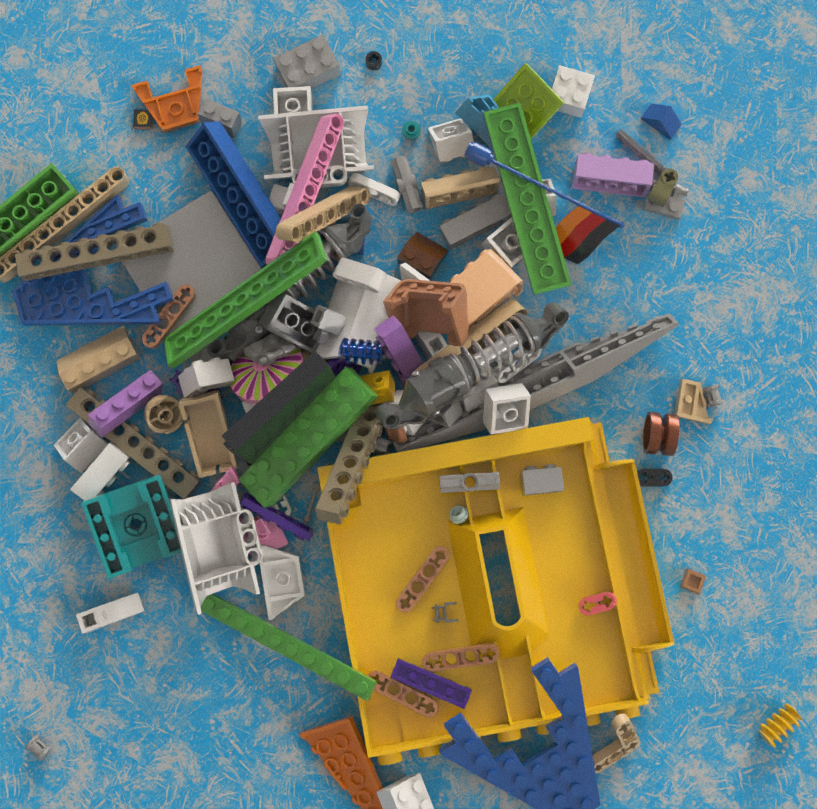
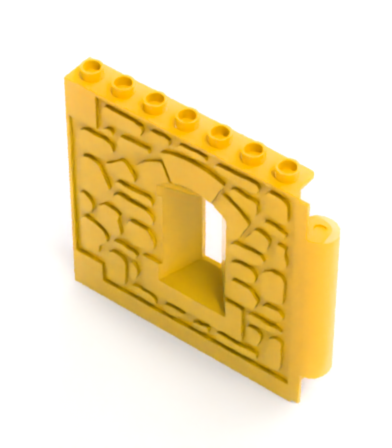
[317,417,674,765]

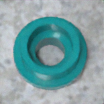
[402,121,421,140]

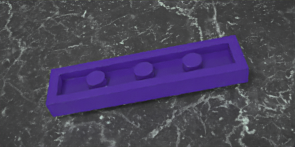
[240,492,313,541]
[390,658,472,709]

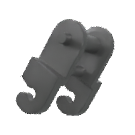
[431,602,459,623]

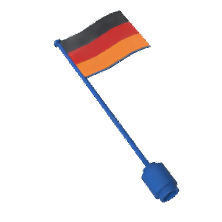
[464,142,624,264]

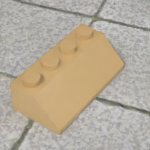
[421,166,500,209]
[56,325,141,394]

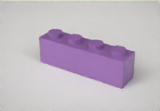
[374,315,423,385]
[88,370,163,438]

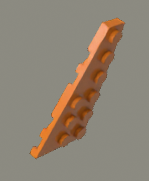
[299,715,383,809]

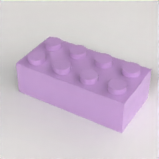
[571,153,654,197]

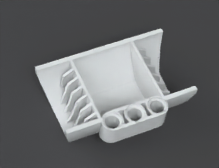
[258,105,374,188]
[316,274,401,374]
[169,482,262,615]

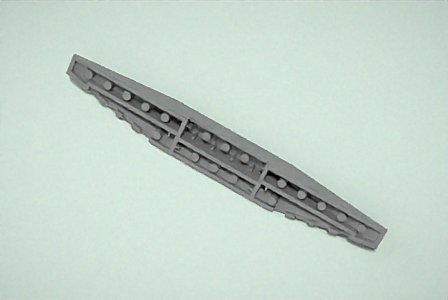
[392,314,679,452]

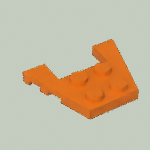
[132,65,203,133]

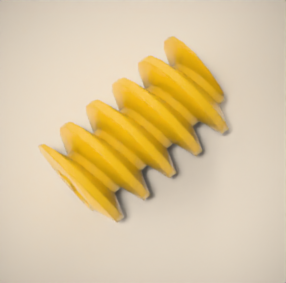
[757,703,802,748]

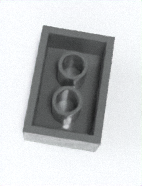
[258,292,320,353]

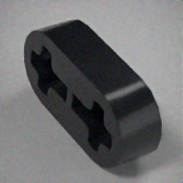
[637,469,673,487]

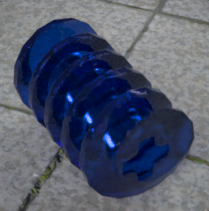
[338,338,382,366]

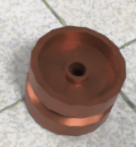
[643,411,679,456]

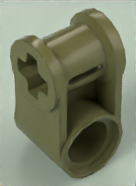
[646,168,678,207]

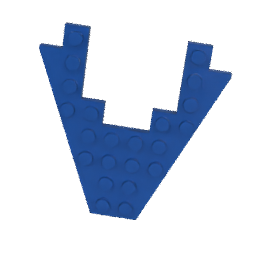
[12,195,174,326]
[439,657,600,809]

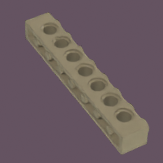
[15,223,174,281]
[65,387,202,499]
[315,402,385,525]

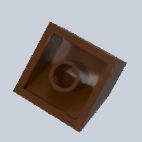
[397,232,449,281]

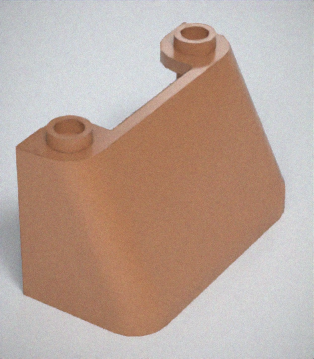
[383,279,468,347]

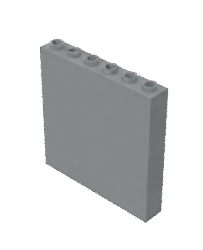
[114,191,261,335]

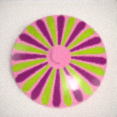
[230,340,304,405]

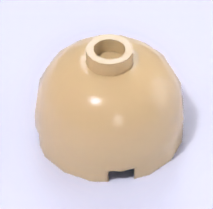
[144,394,183,434]

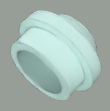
[449,505,469,524]

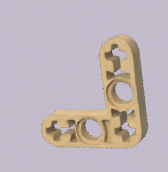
[593,714,640,774]

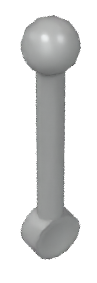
[303,484,320,523]

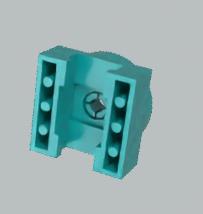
[81,474,181,579]

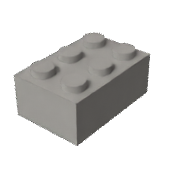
[273,34,341,89]

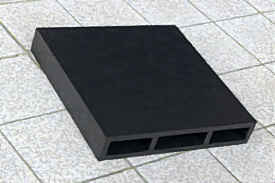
[222,351,336,466]

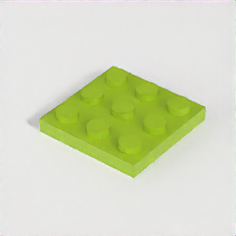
[493,63,565,140]

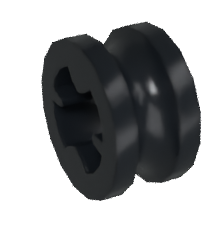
[366,51,382,71]

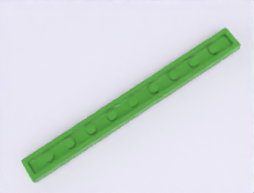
[201,593,378,701]

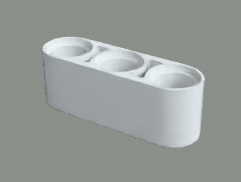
[332,258,387,293]

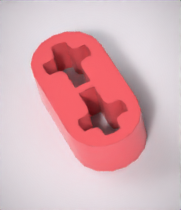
[579,592,617,615]

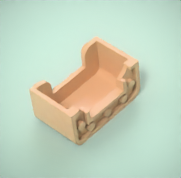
[450,249,523,330]

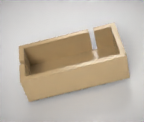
[179,390,238,478]

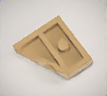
[674,379,712,424]

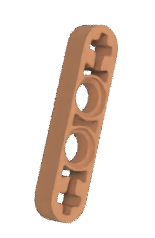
[142,284,196,349]
[396,546,449,612]
[422,643,500,672]
[368,670,438,717]

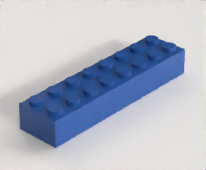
[185,121,281,268]

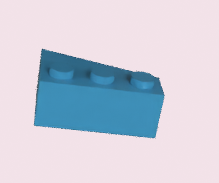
[455,94,499,149]

